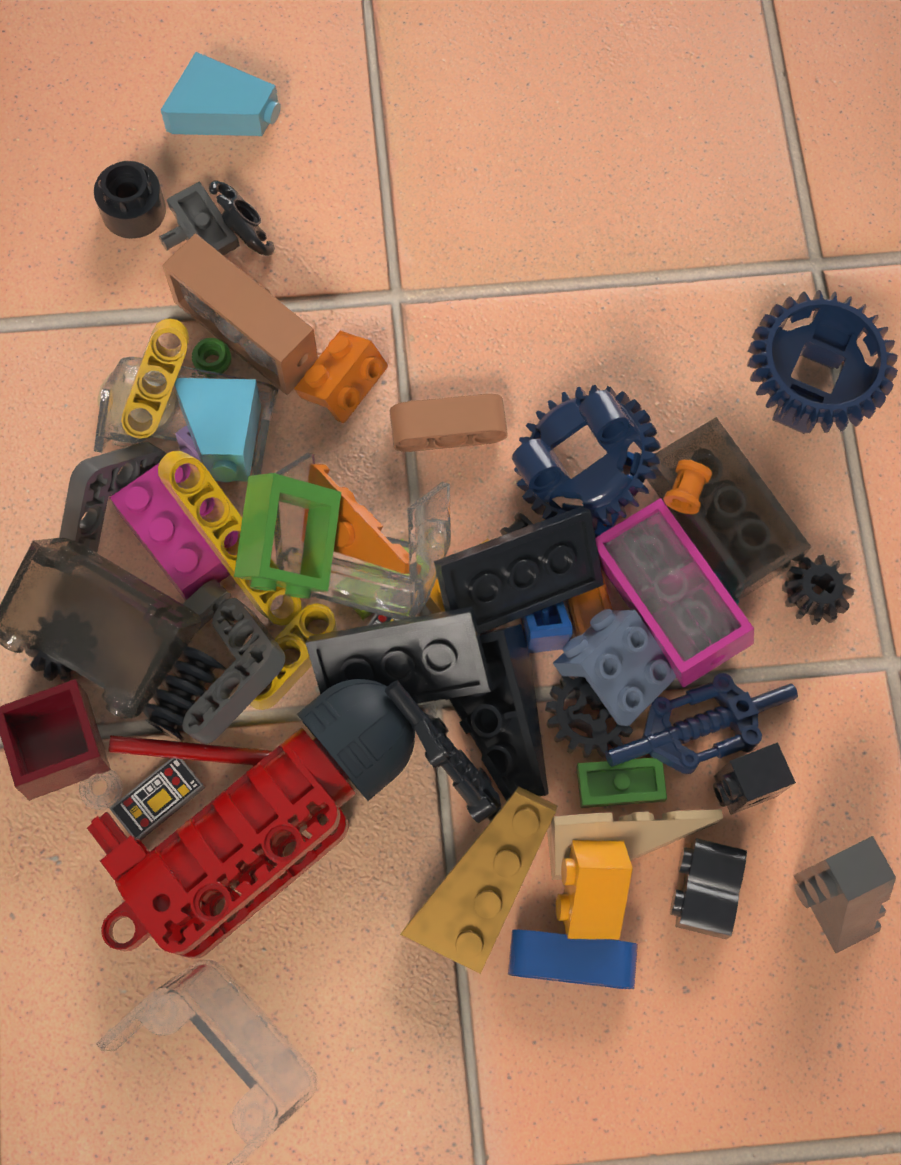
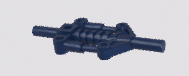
[605,673,798,774]

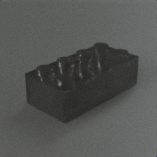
[647,417,811,602]

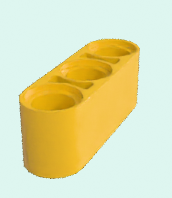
[121,318,189,439]
[249,603,337,710]

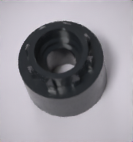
[94,161,166,239]

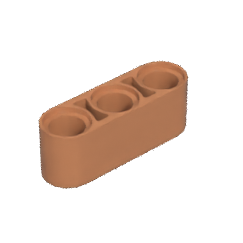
[389,393,508,452]

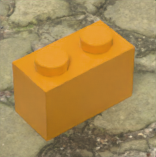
[556,840,633,939]

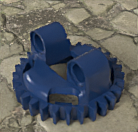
[747,290,898,434]
[512,385,661,530]

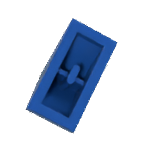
[521,601,573,654]

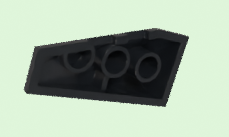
[445,624,549,801]

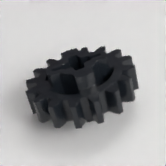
[545,676,636,758]

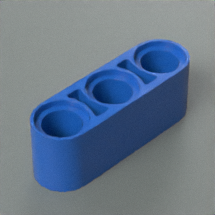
[508,929,638,989]

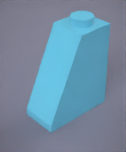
[161,52,281,136]
[174,378,261,482]

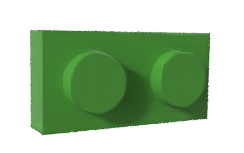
[576,758,667,808]

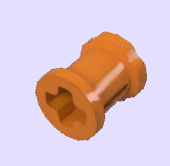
[663,459,712,514]

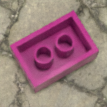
[110,463,238,601]

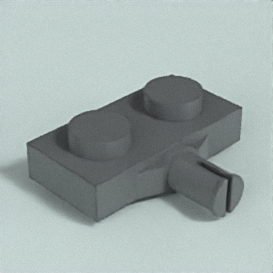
[159,181,240,255]

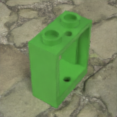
[234,473,341,599]

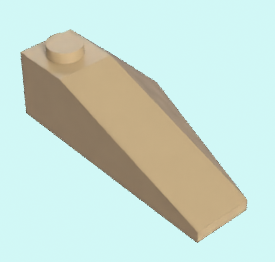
[547,809,723,887]

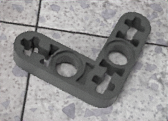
[57,442,167,572]
[183,598,285,744]

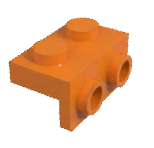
[294,331,388,423]

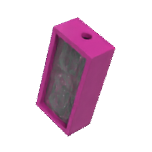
[596,498,754,688]

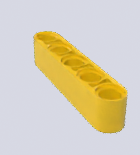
[158,451,302,626]

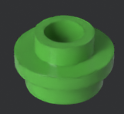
[192,338,231,377]

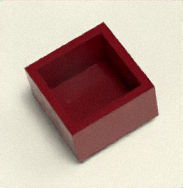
[0,679,111,801]

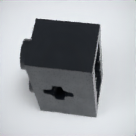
[713,742,796,815]

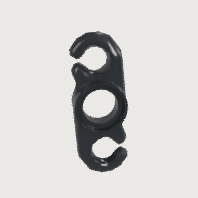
[209,180,275,256]

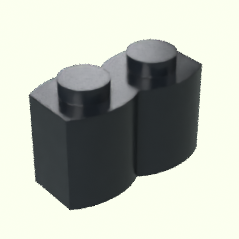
[670,838,747,939]

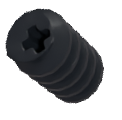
[141,646,227,742]

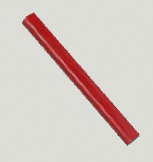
[108,735,272,766]

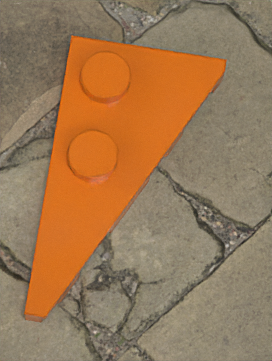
[301,464,417,574]

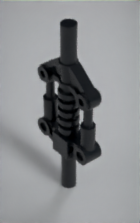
[385,680,501,823]

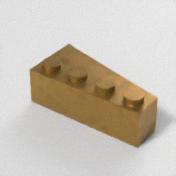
[400,787,558,974]

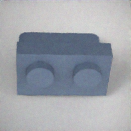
[553,609,676,726]

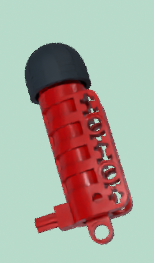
[87,679,415,959]

